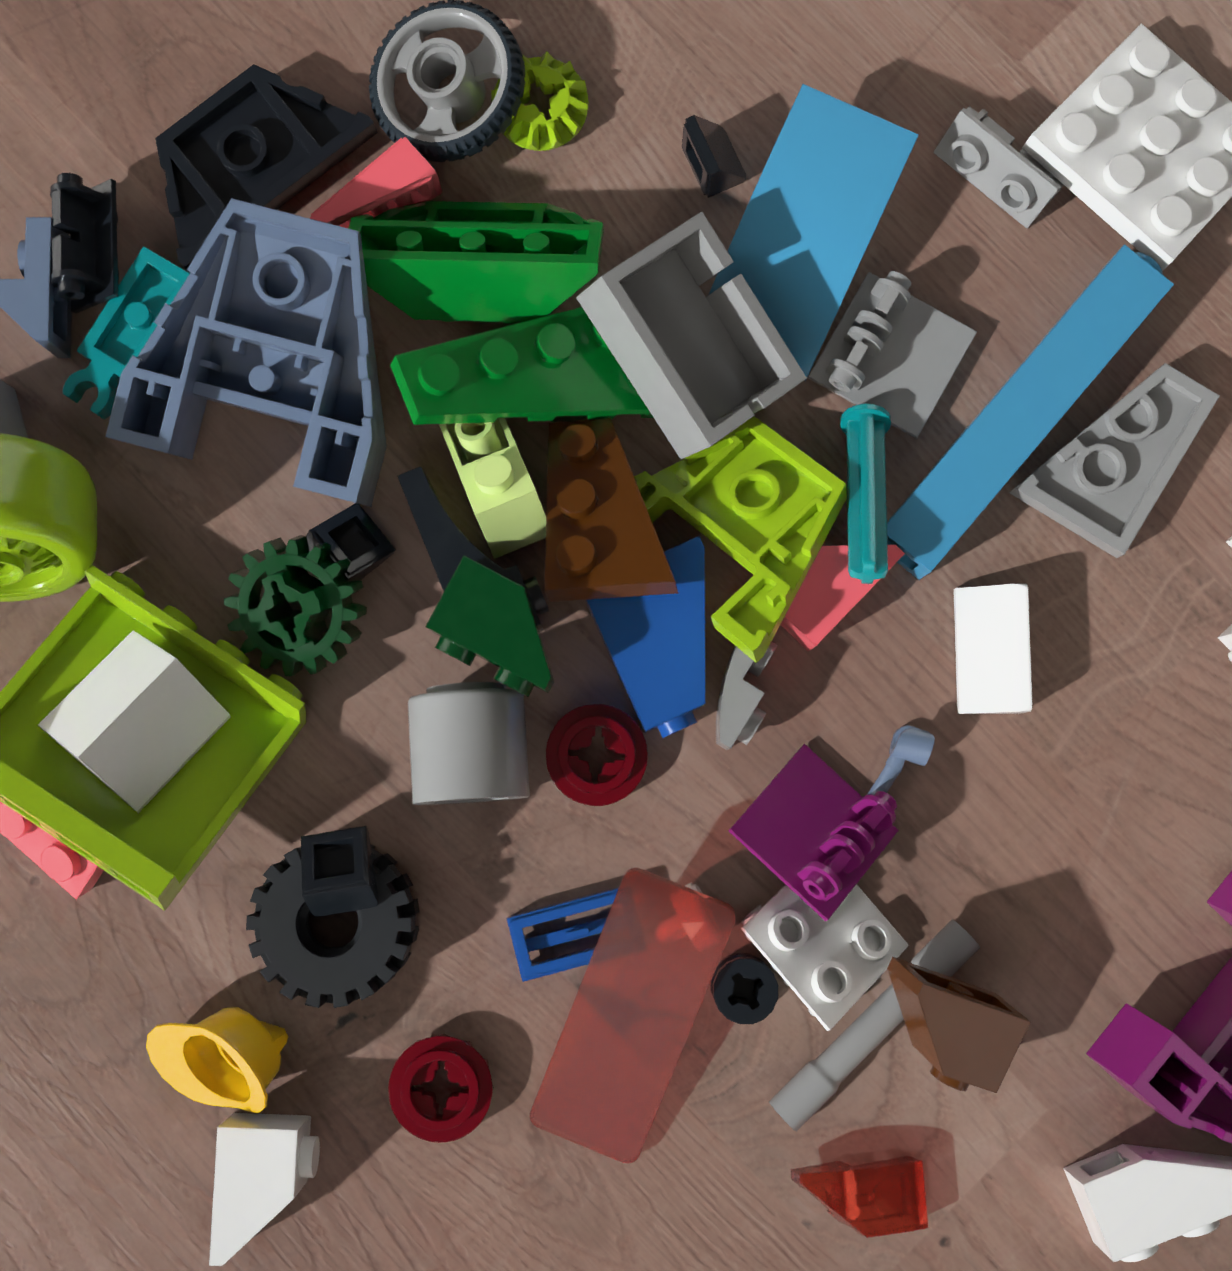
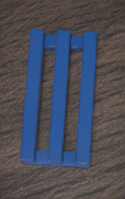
[506,884,647,982]

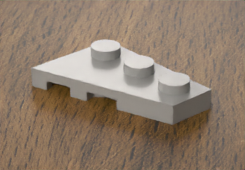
[1009,363,1220,558]

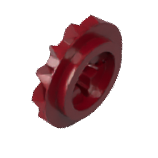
[546,704,648,806]
[388,1034,494,1143]

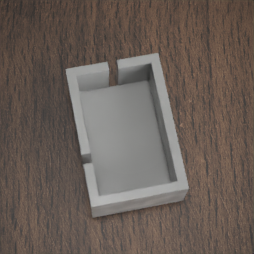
[576,212,807,459]

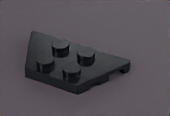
[155,64,378,273]

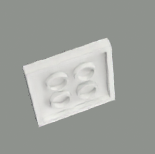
[1022,23,1232,271]

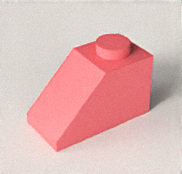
[780,544,905,652]

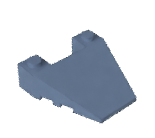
[105,198,387,507]

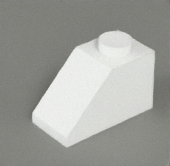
[209,1113,320,1266]

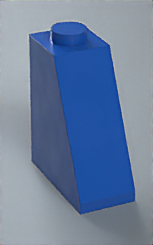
[585,536,705,738]

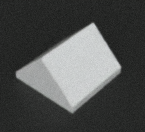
[38,630,231,813]

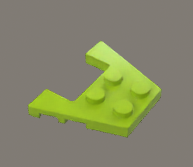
[634,416,847,663]

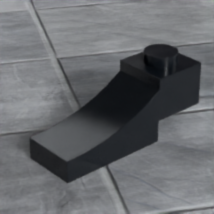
[397,466,549,632]

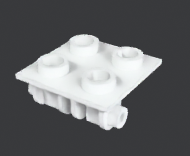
[741,884,909,1031]

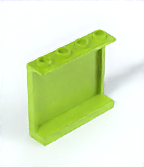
[0,565,306,911]

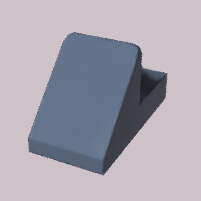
[0,217,72,358]

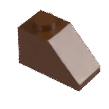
[887,957,1031,1093]

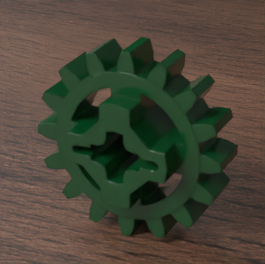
[224,535,367,677]

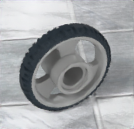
[369,0,525,162]

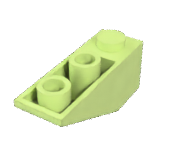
[439,418,546,559]

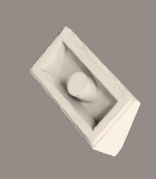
[954,584,1032,714]

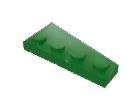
[390,307,654,425]

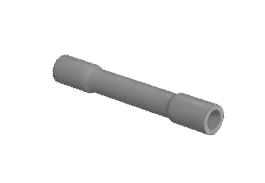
[769,919,980,1132]

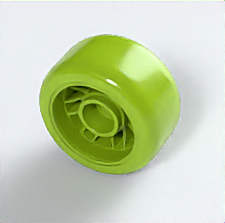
[0,433,97,602]

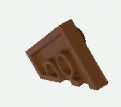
[545,418,678,602]

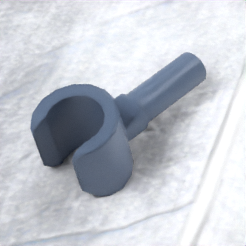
[867,725,935,795]

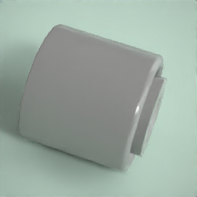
[408,682,530,805]

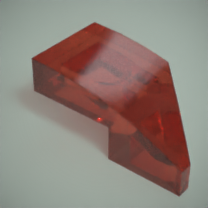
[791,1156,928,1238]

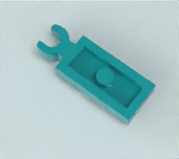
[62,246,190,419]

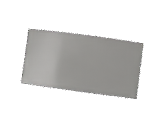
[716,641,778,750]

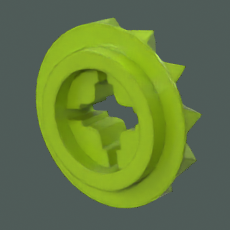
[491,51,589,151]

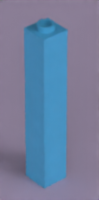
[887,244,1174,580]

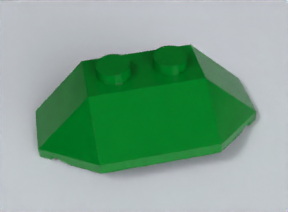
[348,201,604,323]

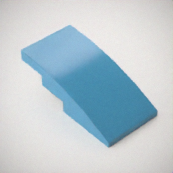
[709,84,919,381]

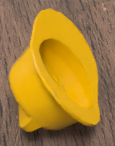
[146,1007,289,1113]

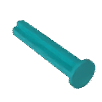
[840,404,891,584]

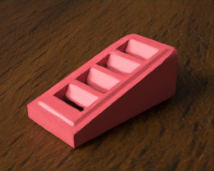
[310,137,442,228]

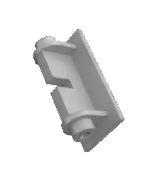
[933,106,1064,228]

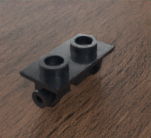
[50,173,119,314]

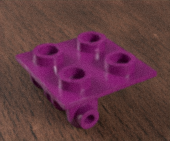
[728,744,899,922]

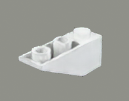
[1063,1144,1232,1262]

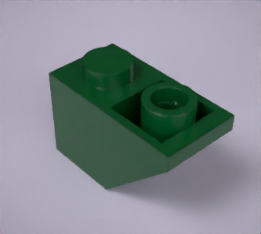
[425,556,554,697]

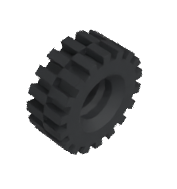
[246,844,420,1008]

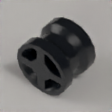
[710,953,778,1024]

